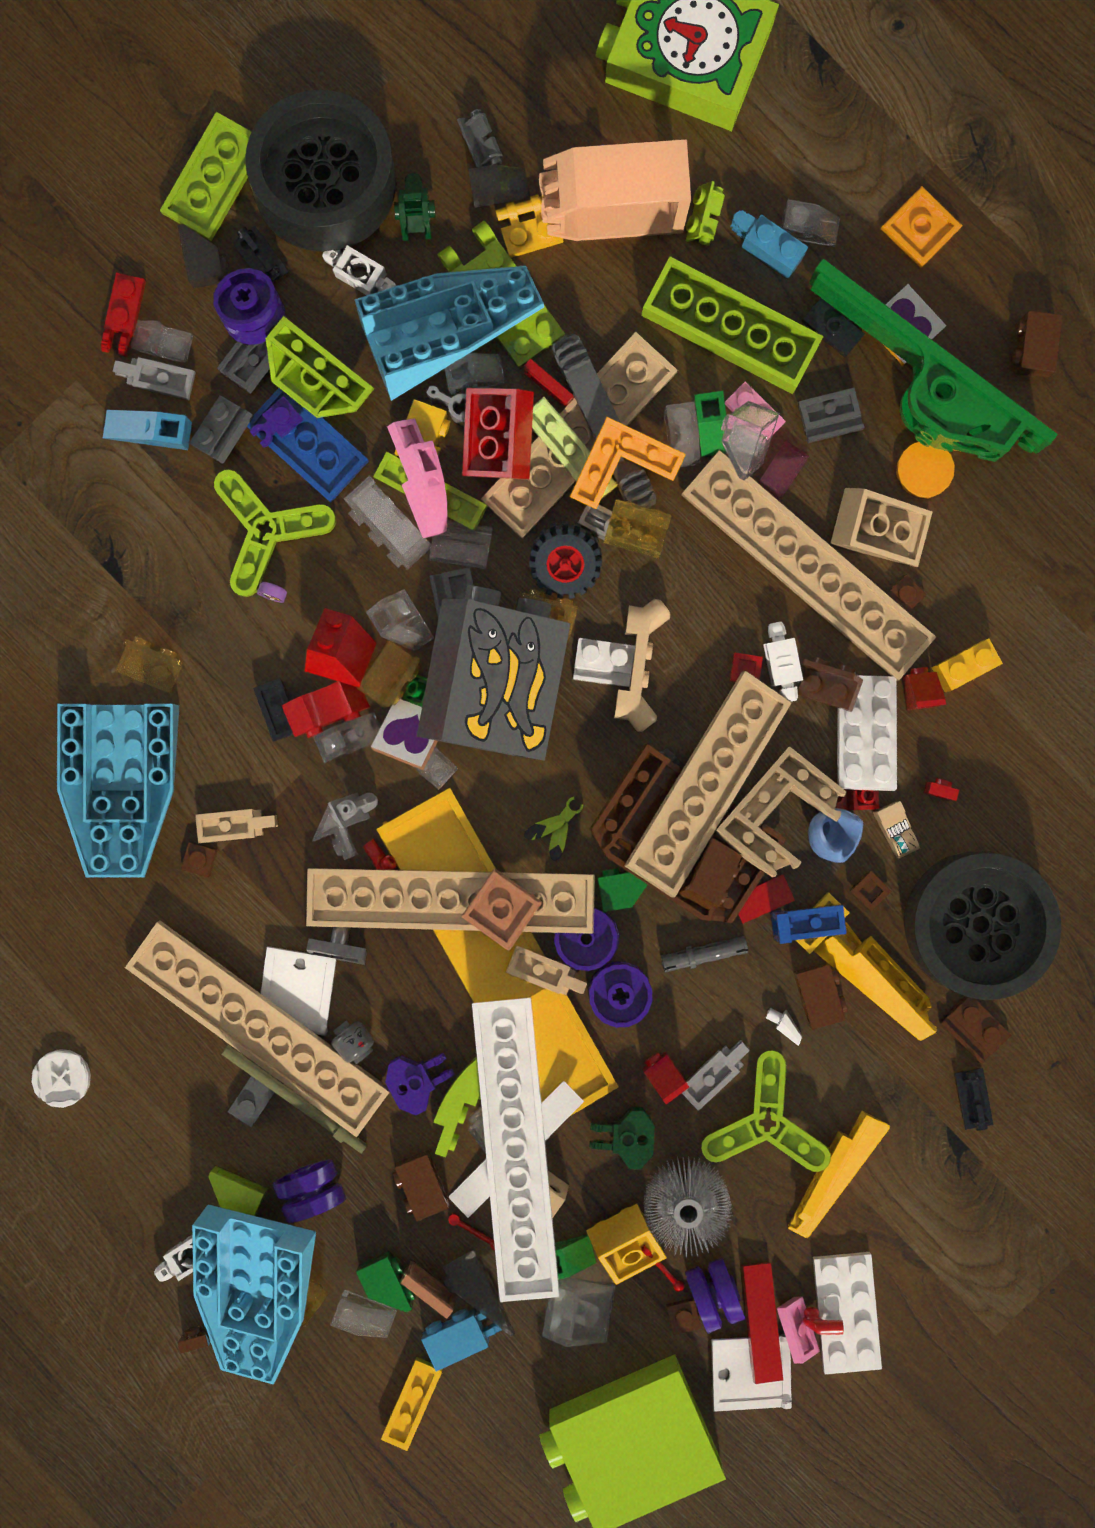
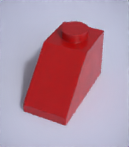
[903,667,946,710]
[642,1052,689,1104]

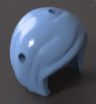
[808,808,863,863]

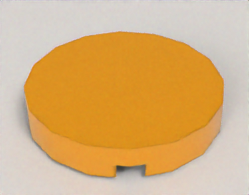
[896,442,955,498]

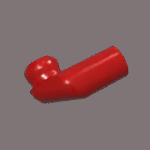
[362,838,396,870]
[803,1307,844,1335]

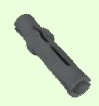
[660,935,748,973]

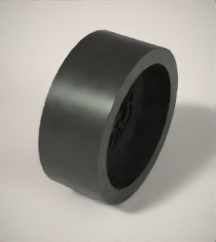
[245,90,396,251]
[904,852,1061,1000]

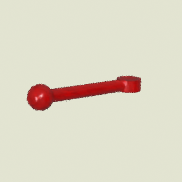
[448,1213,495,1250]
[641,1245,684,1292]

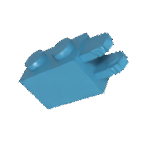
[730,210,808,279]
[421,1304,506,1371]

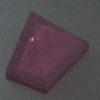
[758,441,809,502]

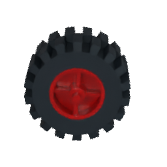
[529,521,602,599]

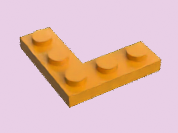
[569,417,686,509]

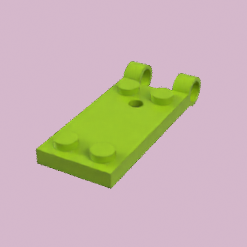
[437,220,565,369]

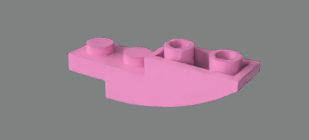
[387,418,447,538]

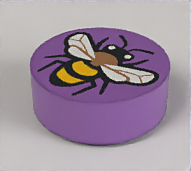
[257,582,287,603]

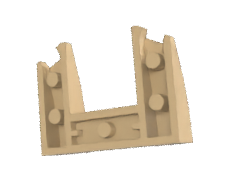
[715,746,846,877]

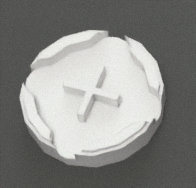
[32,1049,91,1108]

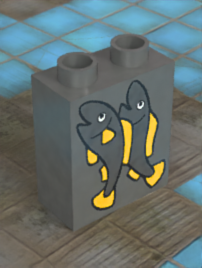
[417,586,571,761]

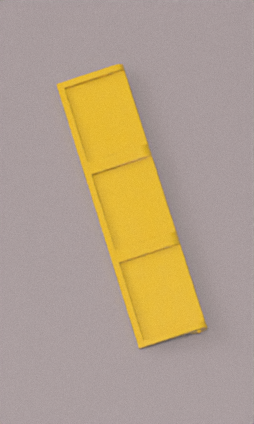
[376,788,618,1117]

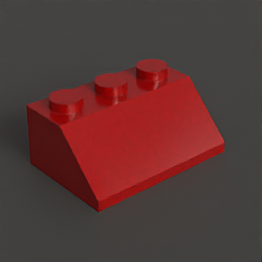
[462,388,534,479]

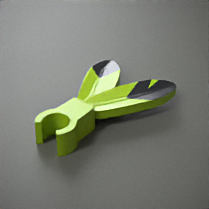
[524,796,584,861]

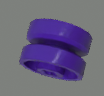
[213,268,285,345]
[554,908,620,971]
[589,961,652,1028]
[272,1159,346,1223]
[685,1258,745,1334]

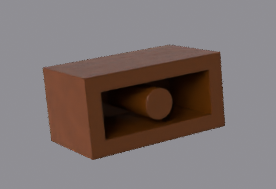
[1012,311,1063,378]
[678,839,742,909]
[793,962,848,1030]
[393,1150,450,1222]

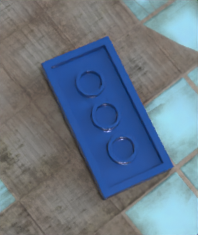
[247,388,369,503]

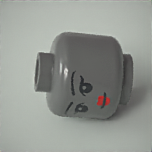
[331,1020,374,1064]

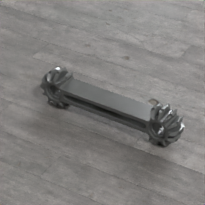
[552,334,656,514]

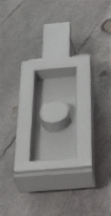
[113,357,196,400]
[682,1040,750,1111]

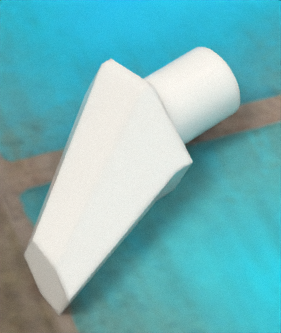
[765,1008,802,1046]

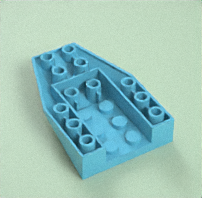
[355,266,544,401]
[57,704,179,877]
[192,1205,316,1384]

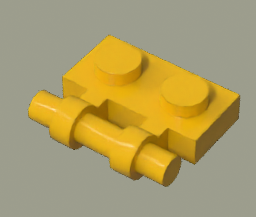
[495,194,563,258]

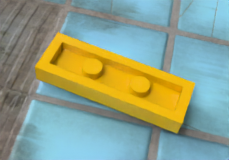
[381,1357,443,1451]

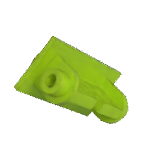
[686,181,725,245]

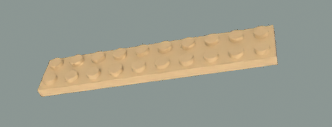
[682,450,936,681]
[306,868,595,934]
[125,921,390,1137]

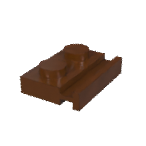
[939,996,1011,1064]

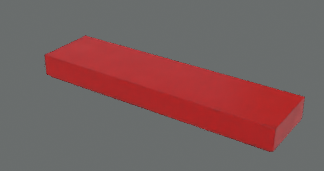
[741,1262,784,1384]

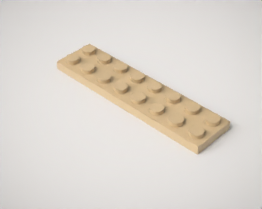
[481,332,678,539]
[624,671,791,897]

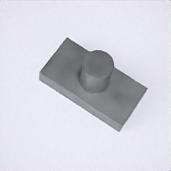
[306,927,367,965]

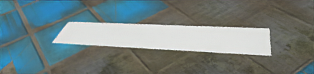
[449,1081,584,1218]

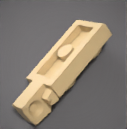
[196,809,278,843]
[506,946,587,995]

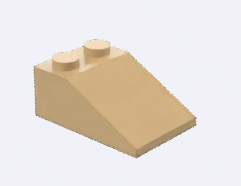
[830,488,932,567]

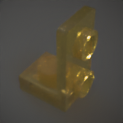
[521,589,578,642]

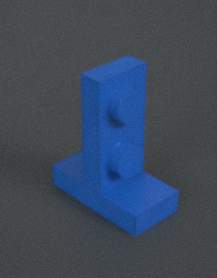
[770,904,847,944]

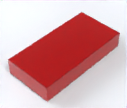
[524,359,574,408]
[738,874,795,924]

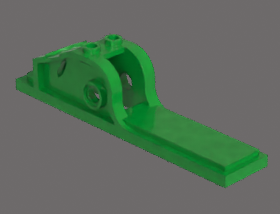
[809,259,1058,462]

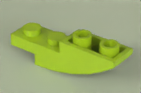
[433,1056,481,1157]

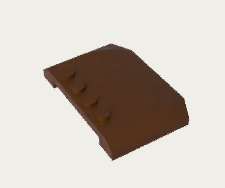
[589,744,787,923]

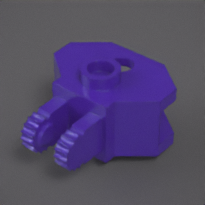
[385,1053,455,1115]

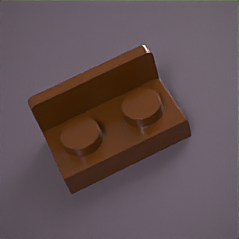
[798,657,863,712]

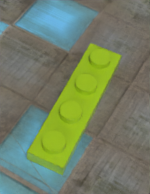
[373,452,488,531]

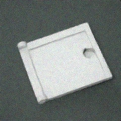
[261,946,337,1036]
[711,1334,792,1411]

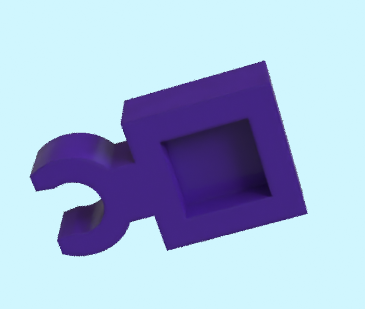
[250,396,303,448]

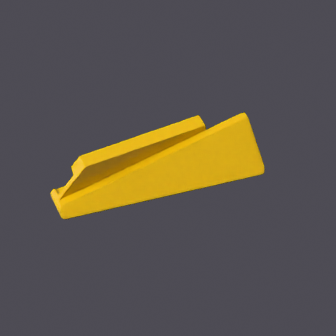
[814,921,937,1041]
[787,1111,890,1238]

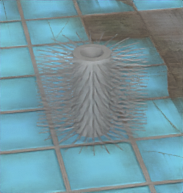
[644,1156,733,1257]

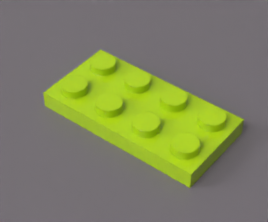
[160,112,251,241]

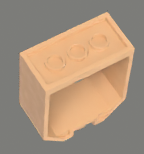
[539,139,691,241]

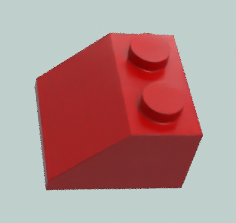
[305,608,376,688]

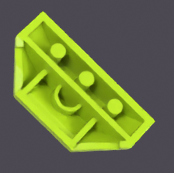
[265,316,374,418]

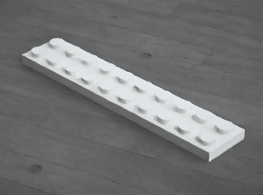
[472,997,560,1302]

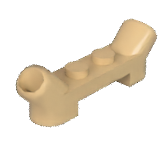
[614,599,670,732]

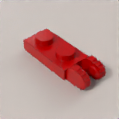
[101,273,146,356]

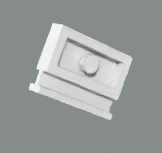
[573,638,635,687]

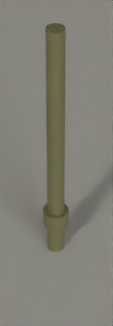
[221,1045,367,1153]

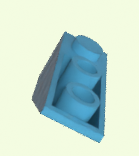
[103,410,192,450]

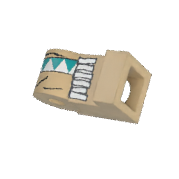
[873,801,920,859]

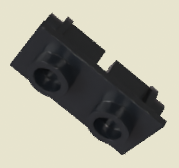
[232,226,289,283]
[955,1068,994,1131]

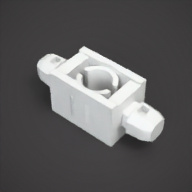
[322,245,396,295]
[763,622,803,702]
[154,1235,193,1281]

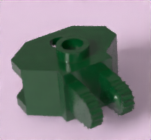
[394,173,436,241]
[589,1106,655,1169]

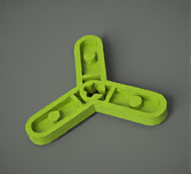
[214,470,336,597]
[701,1051,831,1172]

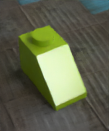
[208,1166,268,1216]

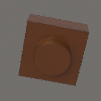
[886,574,927,612]
[180,842,218,877]
[850,871,892,911]
[666,1298,701,1335]
[177,1326,210,1354]

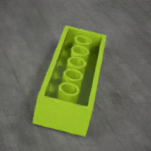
[641,256,823,394]

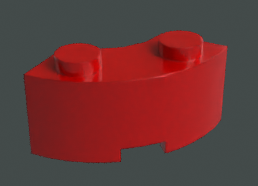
[282,681,370,738]

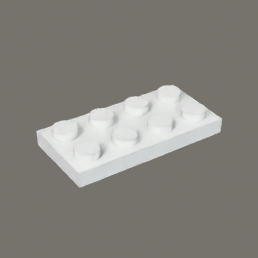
[837,675,897,791]
[813,1252,882,1374]

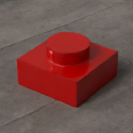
[729,652,763,682]
[923,778,959,801]

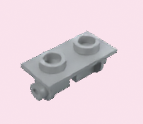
[328,792,378,829]

